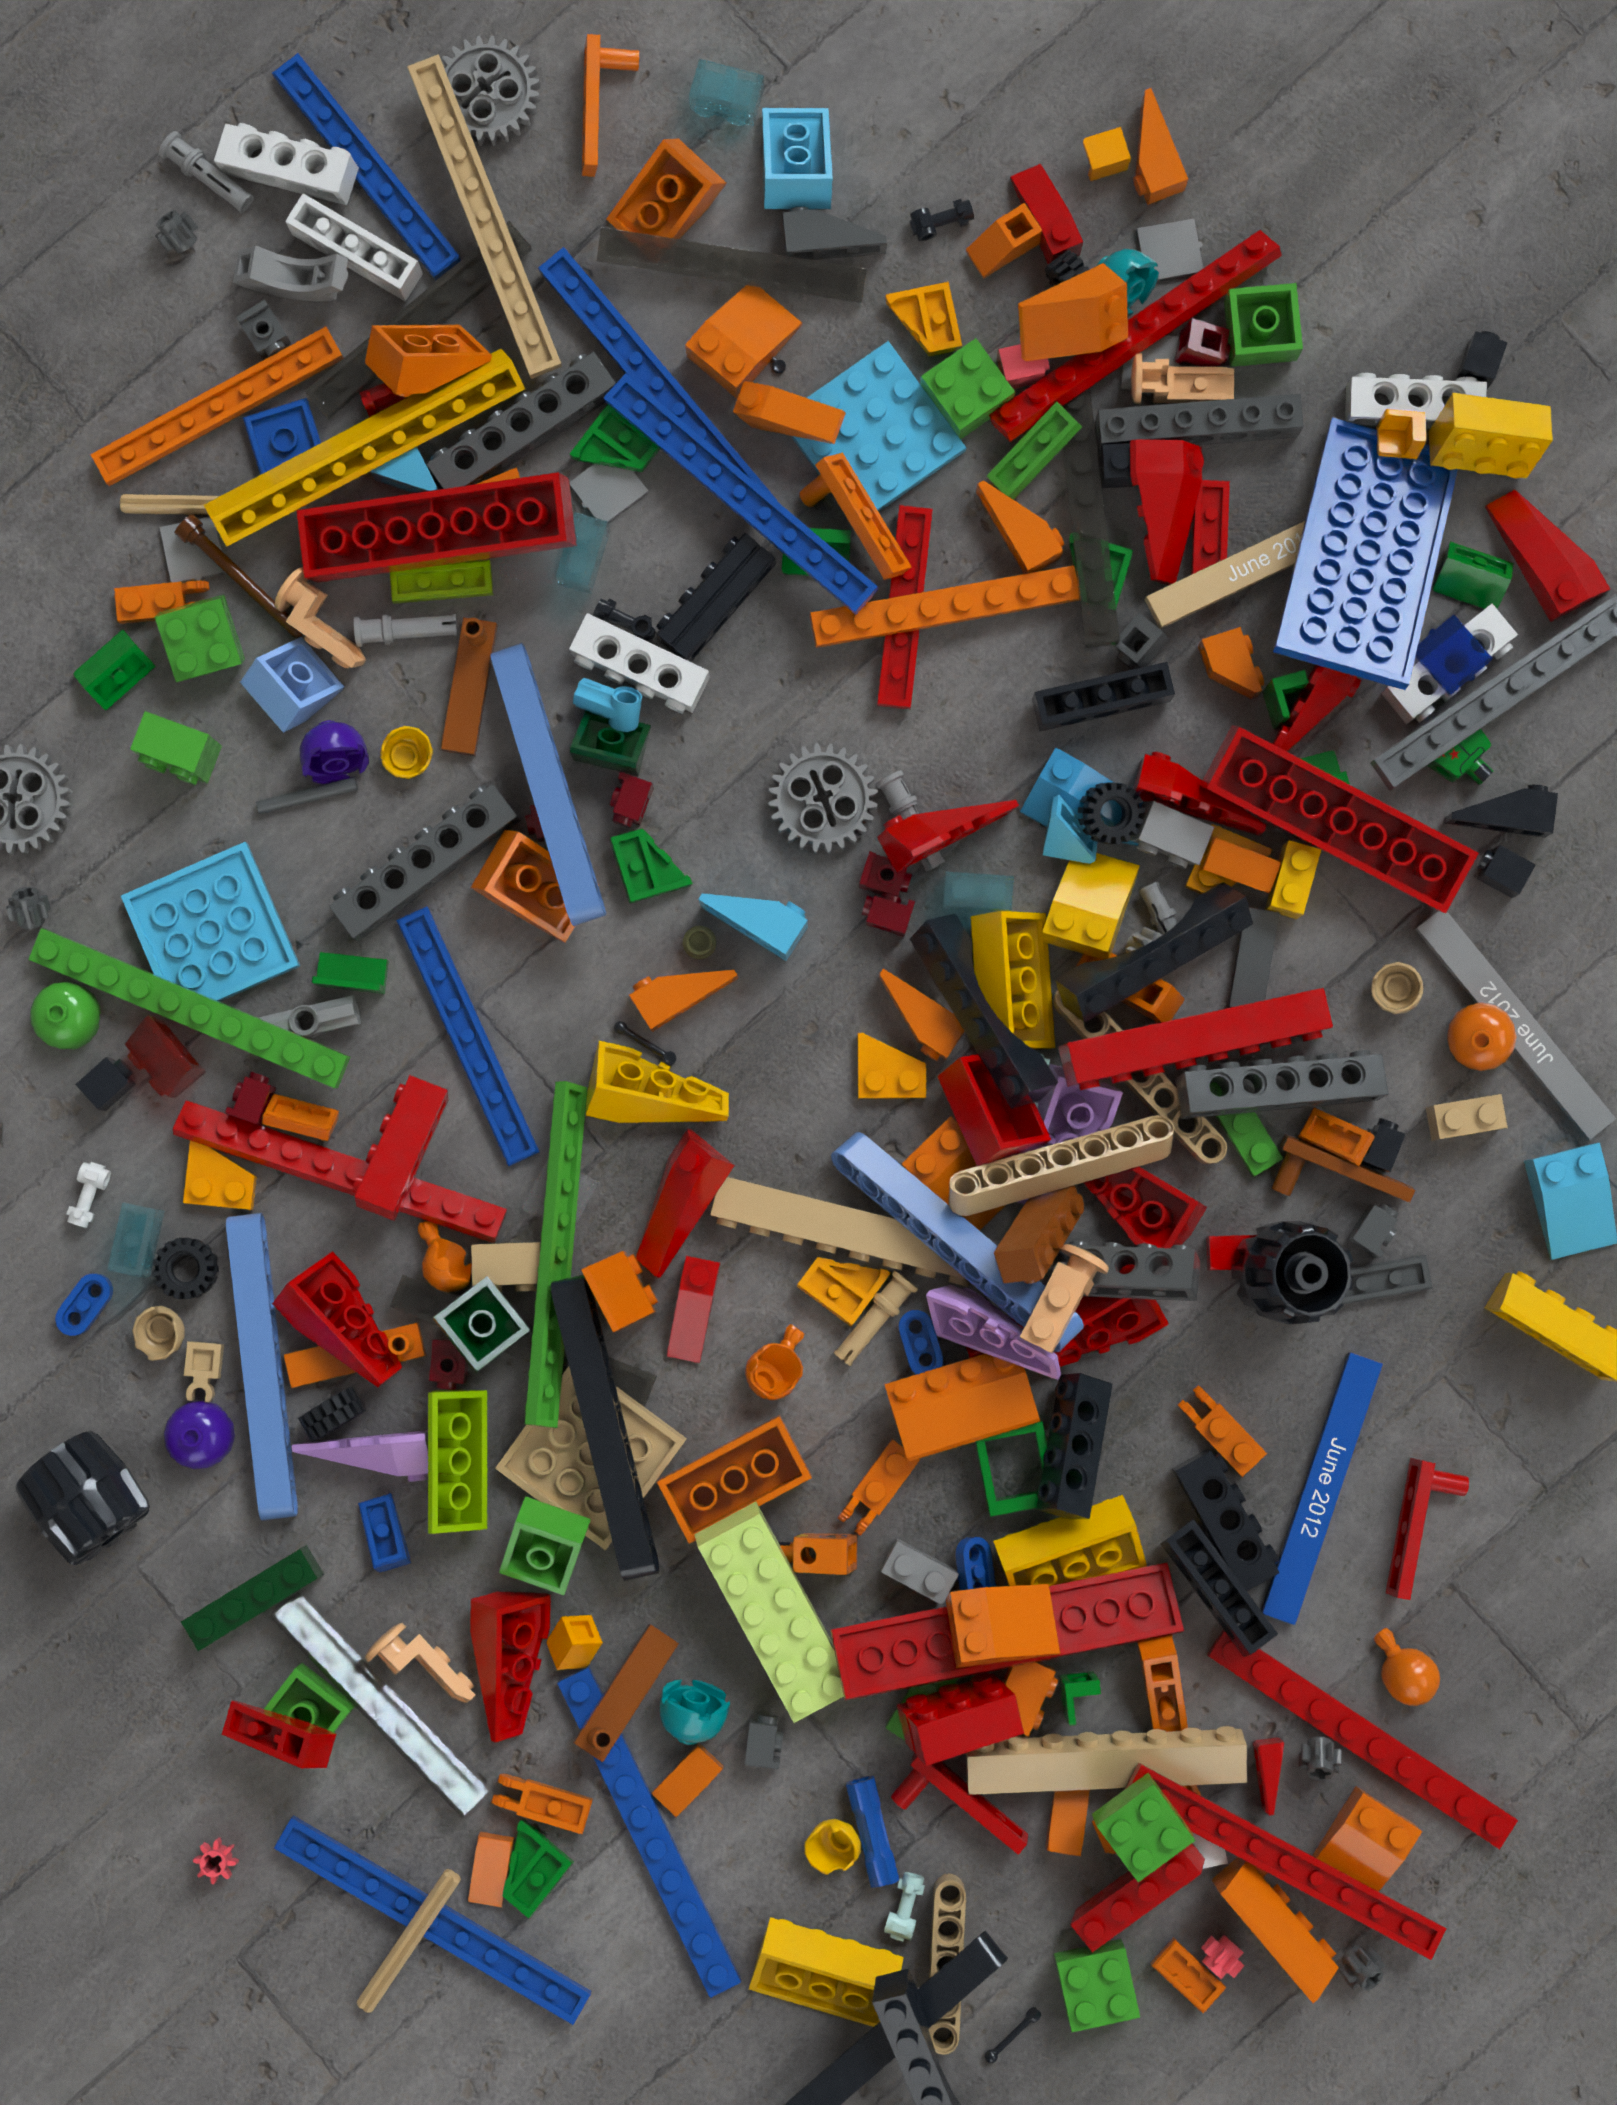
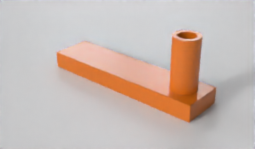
[582,34,639,177]
[799,453,911,580]
[284,1323,426,1388]

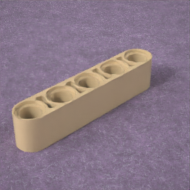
[929,1874,966,2055]

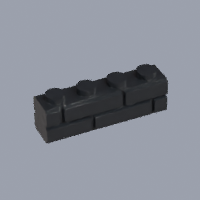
[656,533,776,662]

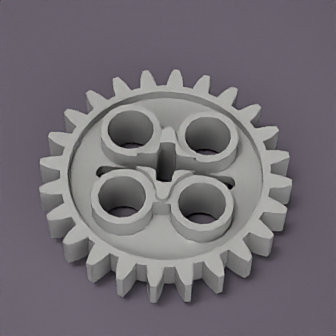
[442,36,541,146]
[768,743,878,854]
[0,744,73,855]

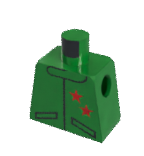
[1427,701,1494,785]

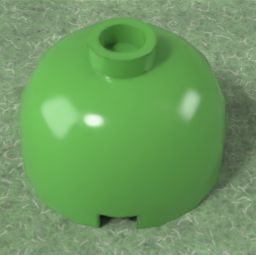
[30,982,101,1050]

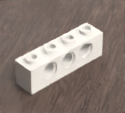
[214,123,359,205]
[285,193,423,302]
[1345,373,1487,429]
[1381,604,1518,724]
[569,613,710,714]

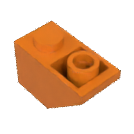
[966,203,1042,279]
[1198,627,1264,699]
[1003,1661,1058,1736]

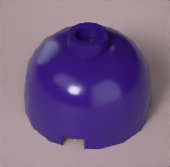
[299,720,369,784]
[163,1400,235,1470]

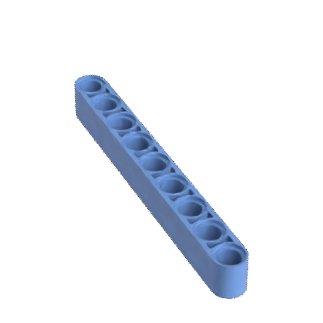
[490,643,606,926]
[831,1132,1084,1352]
[226,1213,298,1521]

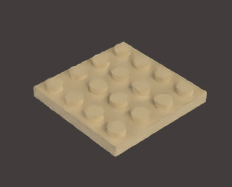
[495,1366,687,1550]

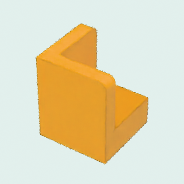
[1083,127,1131,181]
[1377,409,1426,459]
[547,1615,603,1670]

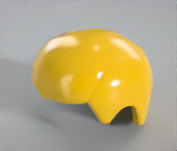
[380,726,433,779]
[804,1819,861,1875]

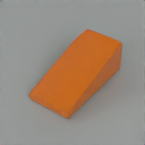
[1201,837,1281,893]
[651,1743,724,1817]
[1045,1790,1090,1856]
[468,1832,514,1908]

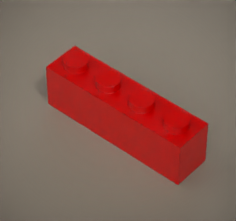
[352,1075,449,1221]
[1070,1843,1205,1953]

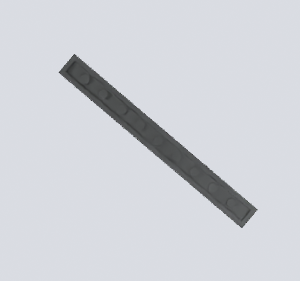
[1370,594,1617,791]

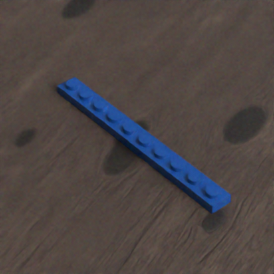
[538,247,777,501]
[604,373,878,615]
[557,1666,741,1998]
[274,1815,592,2025]

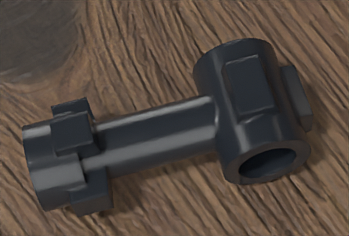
[910,199,974,241]
[593,598,656,641]

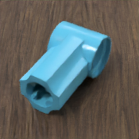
[573,678,642,732]

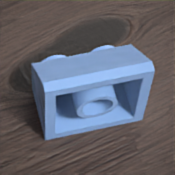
[240,637,344,733]

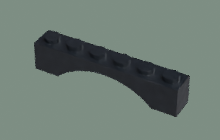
[1055,882,1253,1022]
[909,913,1058,1109]
[872,1968,961,2105]

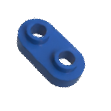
[55,1274,113,1336]
[898,1310,943,1375]
[955,1537,996,1591]

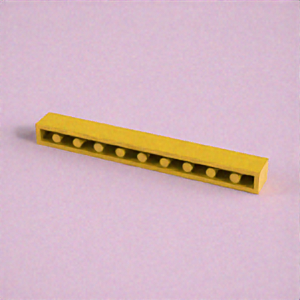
[203,349,525,547]

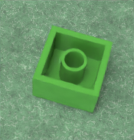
[1224,283,1303,367]
[920,338,1015,440]
[155,594,245,682]
[130,711,222,785]
[499,1496,591,1595]
[264,1663,356,1733]
[1092,1773,1196,1882]
[1054,1939,1140,2032]

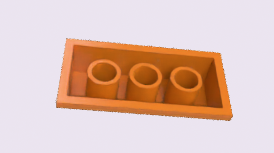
[884,1354,1040,1462]
[1211,1857,1339,2003]

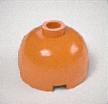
[1447,1002,1517,1071]

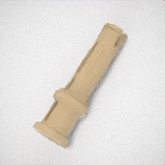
[834,1270,918,1366]

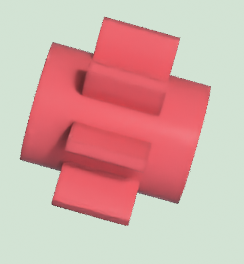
[193,1837,239,1884]
[1201,1935,1245,1979]

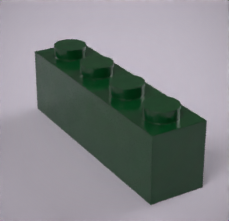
[181,1545,324,1651]

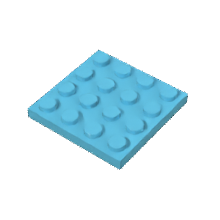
[791,341,966,512]
[121,842,300,1002]

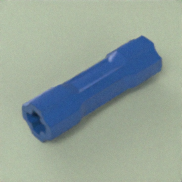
[846,1776,899,1888]

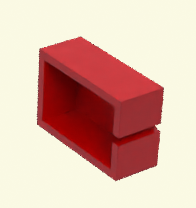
[937,1054,1051,1166]
[897,1673,1024,1766]

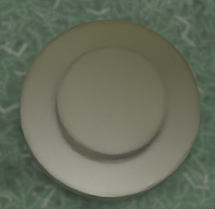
[683,926,717,960]

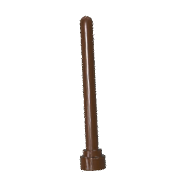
[174,514,303,638]

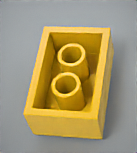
[1429,393,1553,478]

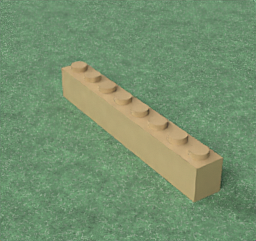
[711,1177,969,1287]
[966,1726,1247,1795]

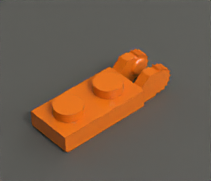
[114,580,209,624]
[1177,1385,1267,1477]
[838,1439,920,1536]
[491,1773,593,1834]

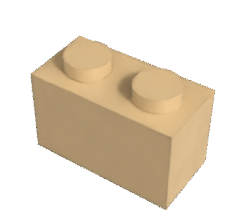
[1426,1094,1508,1141]
[471,1242,541,1292]

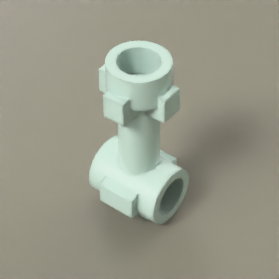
[884,1872,925,1942]

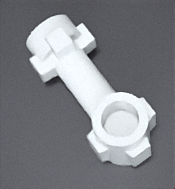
[67,1162,111,1228]

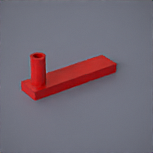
[1385,1458,1469,1600]
[891,1753,1028,1855]

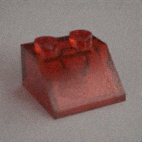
[125,1015,206,1098]

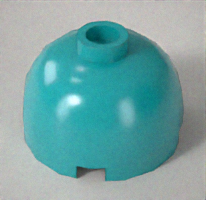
[1097,249,1159,316]
[659,1679,730,1745]

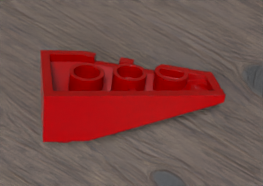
[1130,439,1204,586]
[1485,490,1611,622]
[1272,665,1362,752]
[1133,752,1266,836]
[877,800,1019,873]
[636,1128,735,1278]
[1083,1156,1207,1248]
[272,1251,403,1387]
[1039,1265,1169,1374]
[470,1592,551,1743]

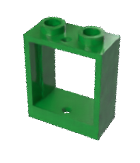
[975,1420,1047,1517]

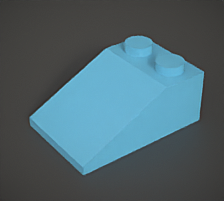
[762,108,833,209]
[698,893,808,961]
[1524,1143,1617,1260]

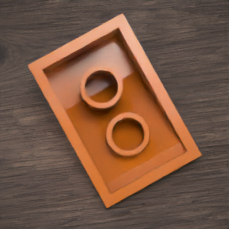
[606,138,727,264]
[1018,263,1128,362]
[685,281,802,399]
[365,325,492,397]
[470,830,599,943]
[901,1116,1006,1231]
[581,1251,658,1332]
[946,1584,1060,1668]
[1312,1786,1423,1891]

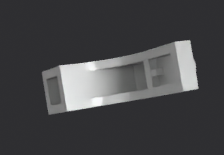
[233,245,348,302]

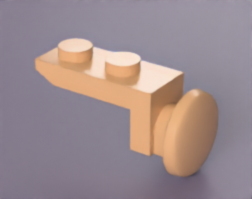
[1131,353,1234,405]
[275,567,366,668]
[1020,1244,1109,1354]
[365,1623,475,1703]

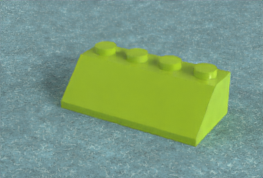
[428,1389,487,1534]

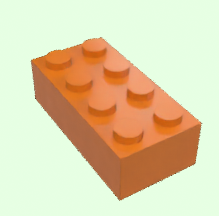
[657,1415,812,1544]

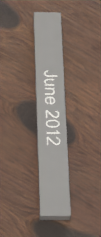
[1415,911,1616,1141]

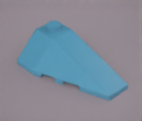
[1020,748,1143,846]

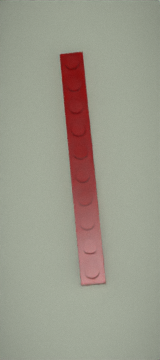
[989,230,1282,441]
[172,1100,507,1244]
[1207,1630,1518,1850]
[1125,1763,1447,1960]

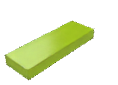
[390,560,494,604]

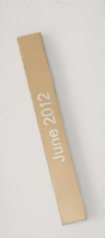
[1144,521,1305,629]

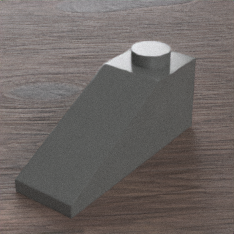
[783,207,887,263]

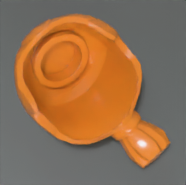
[417,1221,472,1292]
[745,1324,805,1401]
[1374,1628,1440,1706]

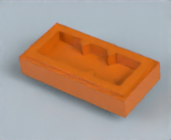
[262,1094,339,1141]
[1298,1107,1375,1167]
[1151,1937,1226,2014]

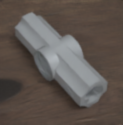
[259,995,361,1038]

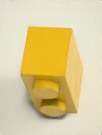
[1265,840,1322,919]

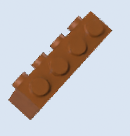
[994,1185,1084,1284]

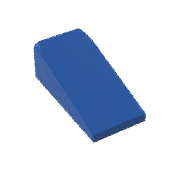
[358,1493,411,1573]

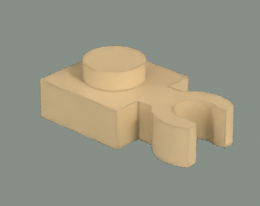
[184,1341,224,1402]

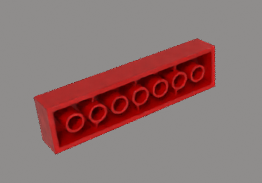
[296,472,577,583]
[1200,725,1479,914]

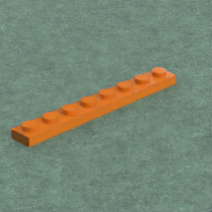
[90,326,344,487]
[809,565,1081,648]

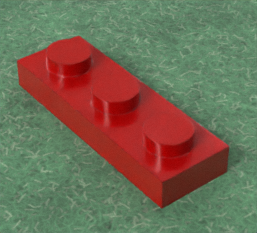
[1191,480,1230,575]

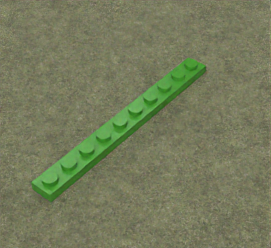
[28,928,351,1088]
[525,1081,587,1428]

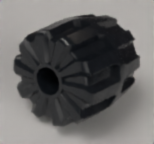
[1231,1221,1355,1324]
[15,1431,150,1565]

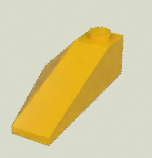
[586,1041,729,1123]

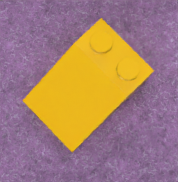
[1042,853,1140,960]

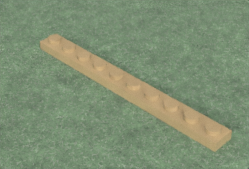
[407,54,562,379]

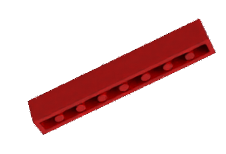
[1058,988,1333,1091]

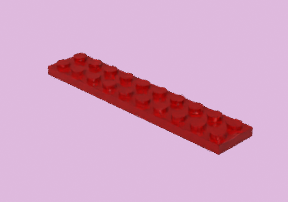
[830,1562,1184,1701]

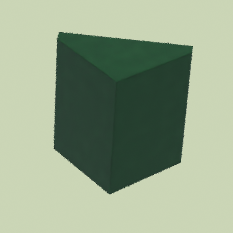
[570,710,651,776]
[433,1276,530,1373]

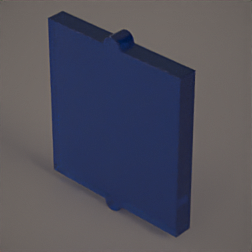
[1416,614,1493,696]

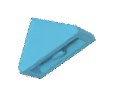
[371,447,438,493]
[1043,795,1098,864]

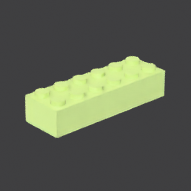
[695,1502,844,1723]

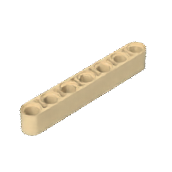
[1053,990,1227,1165]
[949,1115,1174,1216]

